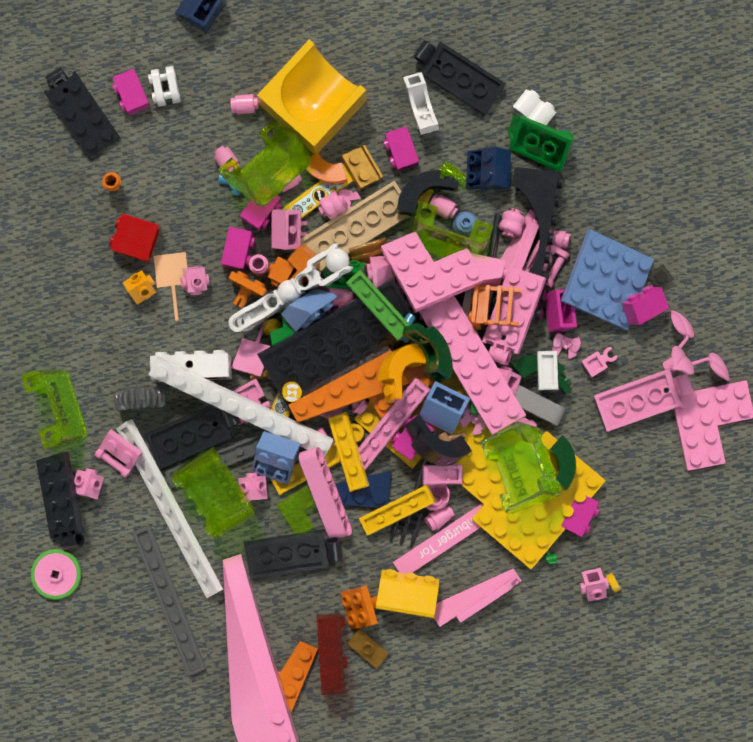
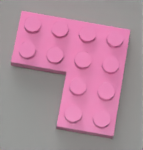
[381,231,485,312]
[673,380,753,471]

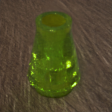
[439,161,467,185]

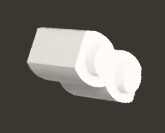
[511,89,556,126]

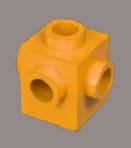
[123,270,156,305]

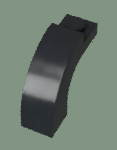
[396,170,459,217]
[405,415,472,465]

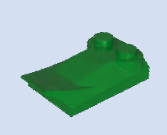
[508,115,575,172]

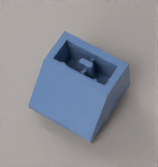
[282,288,337,332]
[419,381,470,435]
[252,431,300,484]

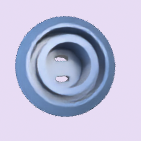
[452,211,478,237]

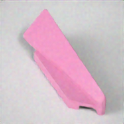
[493,210,539,294]
[434,569,522,627]

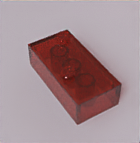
[316,612,348,695]

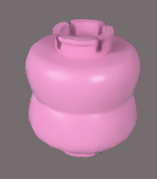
[318,192,347,219]
[499,208,525,238]

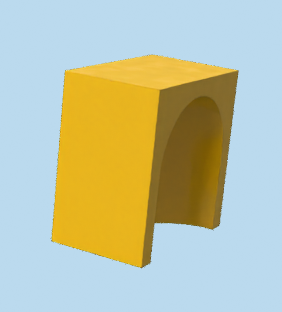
[257,39,367,155]

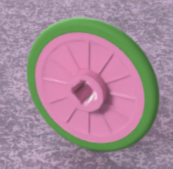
[31,549,81,600]

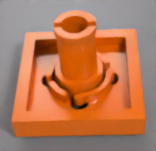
[229,271,268,309]
[340,585,378,629]

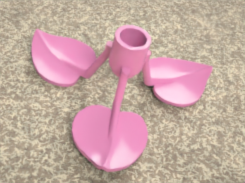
[663,310,730,381]

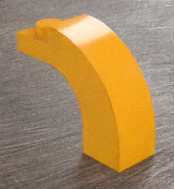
[378,344,426,403]

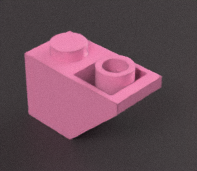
[366,256,395,288]

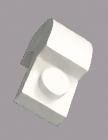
[403,72,439,135]

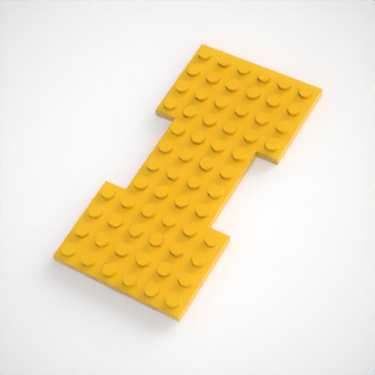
[354,371,606,569]

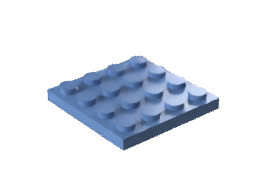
[561,230,654,330]

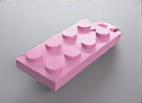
[482,266,546,365]
[594,368,694,432]

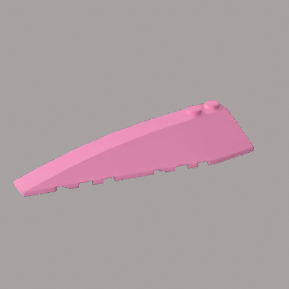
[223,554,299,742]

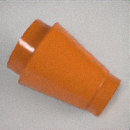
[102,172,121,191]

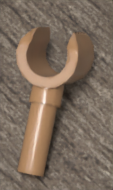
[438,432,466,441]

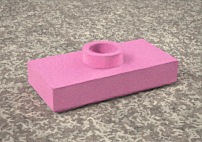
[423,464,462,485]

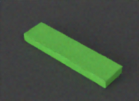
[346,270,410,341]

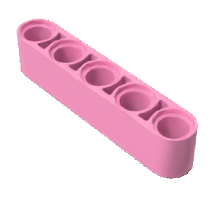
[299,447,352,538]

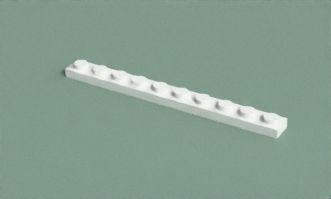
[149,356,333,457]
[117,419,223,598]

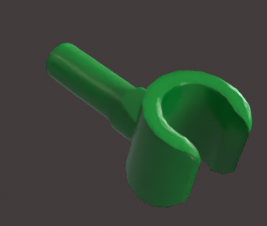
[545,550,557,565]

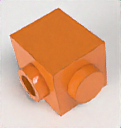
[267,257,296,287]

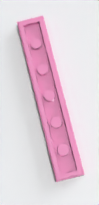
[358,377,431,470]

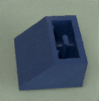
[175,0,227,33]
[466,147,511,190]

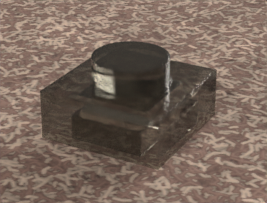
[255,236,275,257]
[648,264,674,288]

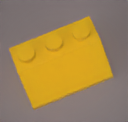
[376,569,439,618]

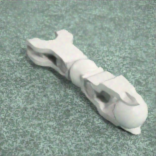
[229,243,353,332]

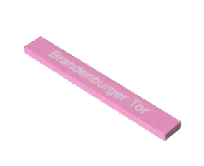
[393,503,484,573]

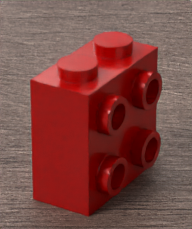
[109,213,161,263]

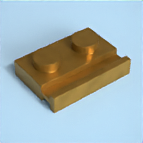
[340,145,383,190]
[349,237,387,264]

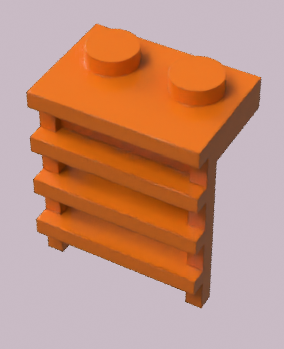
[469,285,522,330]

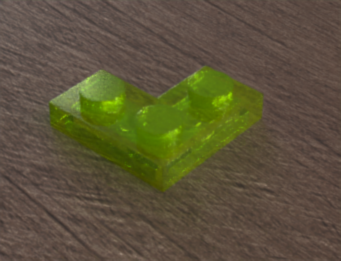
[277,485,315,534]

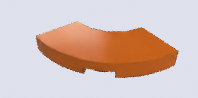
[301,153,348,184]

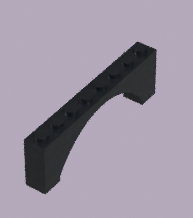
[490,167,565,325]

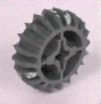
[113,387,166,412]

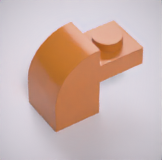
[287,245,320,286]

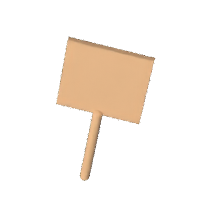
[154,252,187,321]

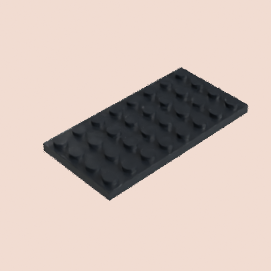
[257,278,417,421]

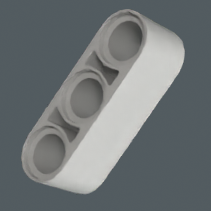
[514,385,566,426]

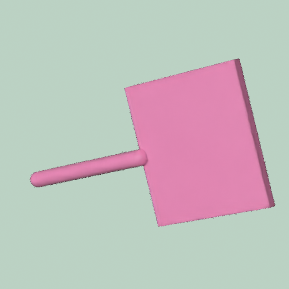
[231,319,270,377]

